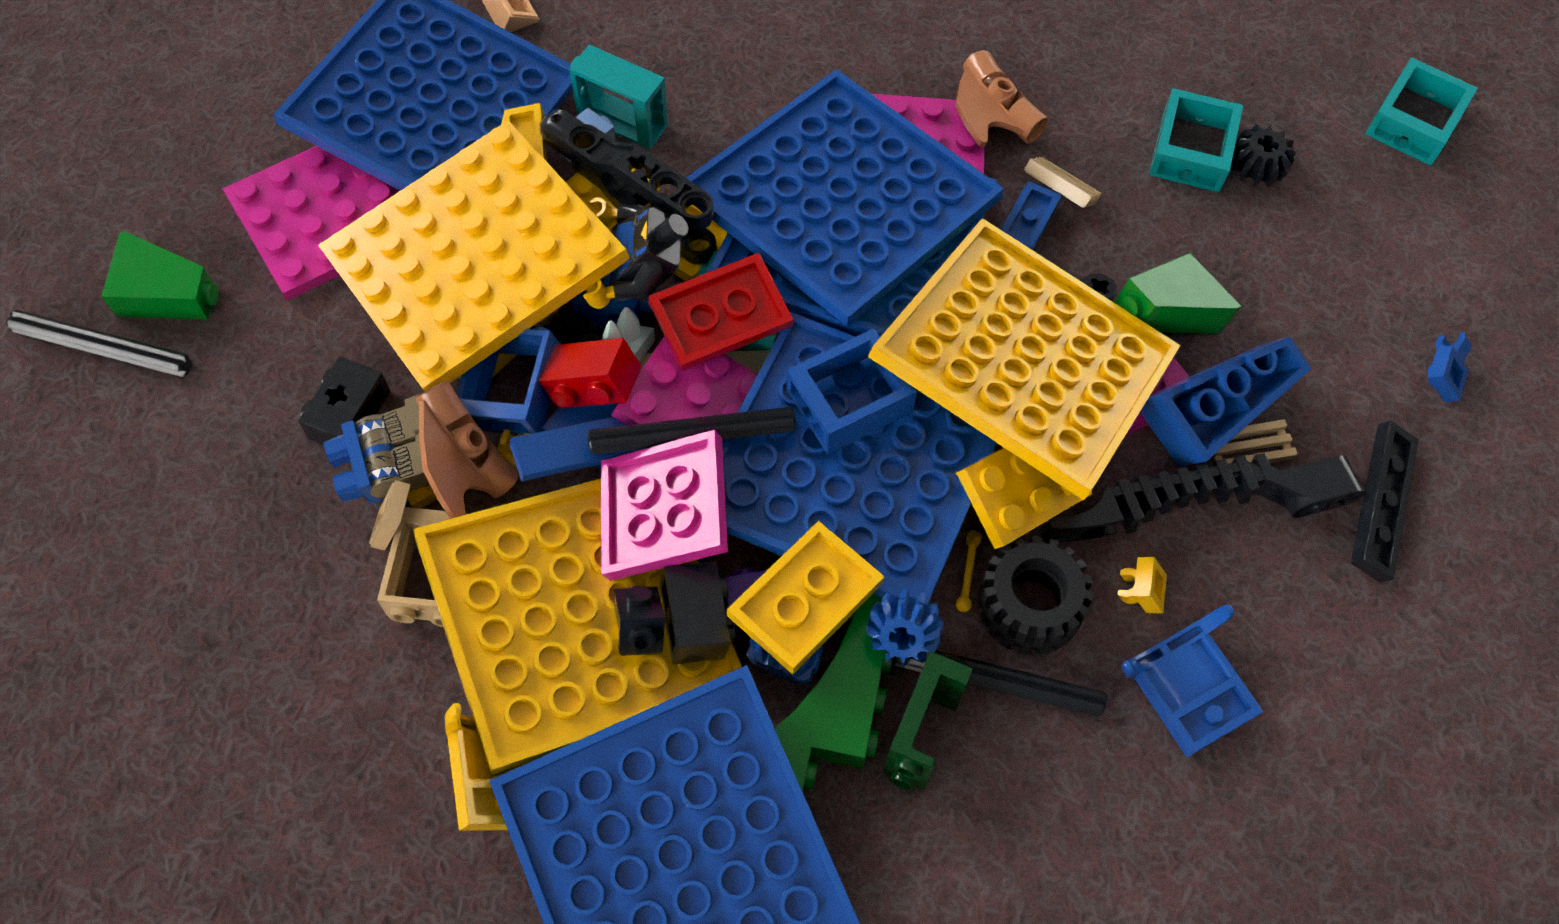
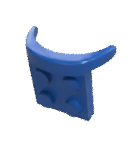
[1121,604,1263,758]

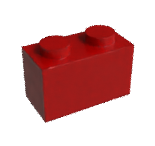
[538,338,642,408]

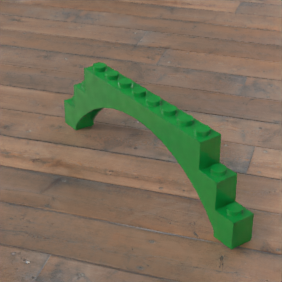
[775,594,892,792]

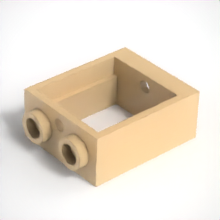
[377,507,467,627]

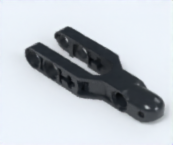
[540,109,717,265]

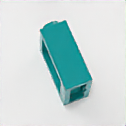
[569,44,669,150]
[1365,57,1478,166]
[1148,88,1243,193]

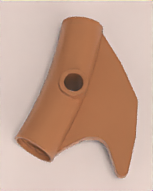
[955,50,1049,147]
[414,380,519,519]

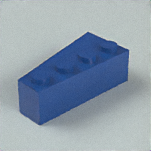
[1140,336,1312,467]

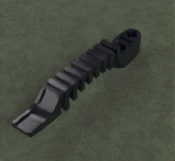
[1042,453,1365,543]

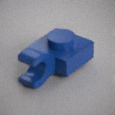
[1427,332,1472,402]

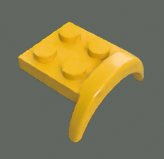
[444,703,525,831]

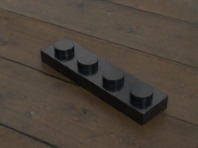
[1351,420,1419,583]

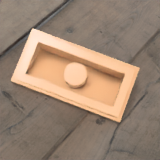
[482,0,540,32]

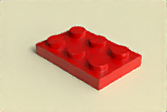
[649,253,793,371]

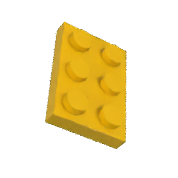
[956,447,1093,549]
[727,521,885,675]

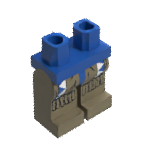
[323,394,430,505]

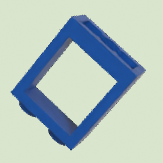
[456,326,561,435]
[786,328,918,454]

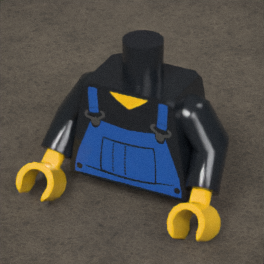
[583,197,688,309]

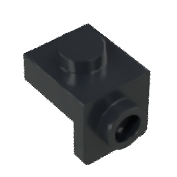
[613,586,665,656]

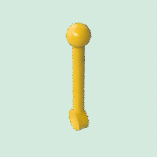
[955,530,982,612]

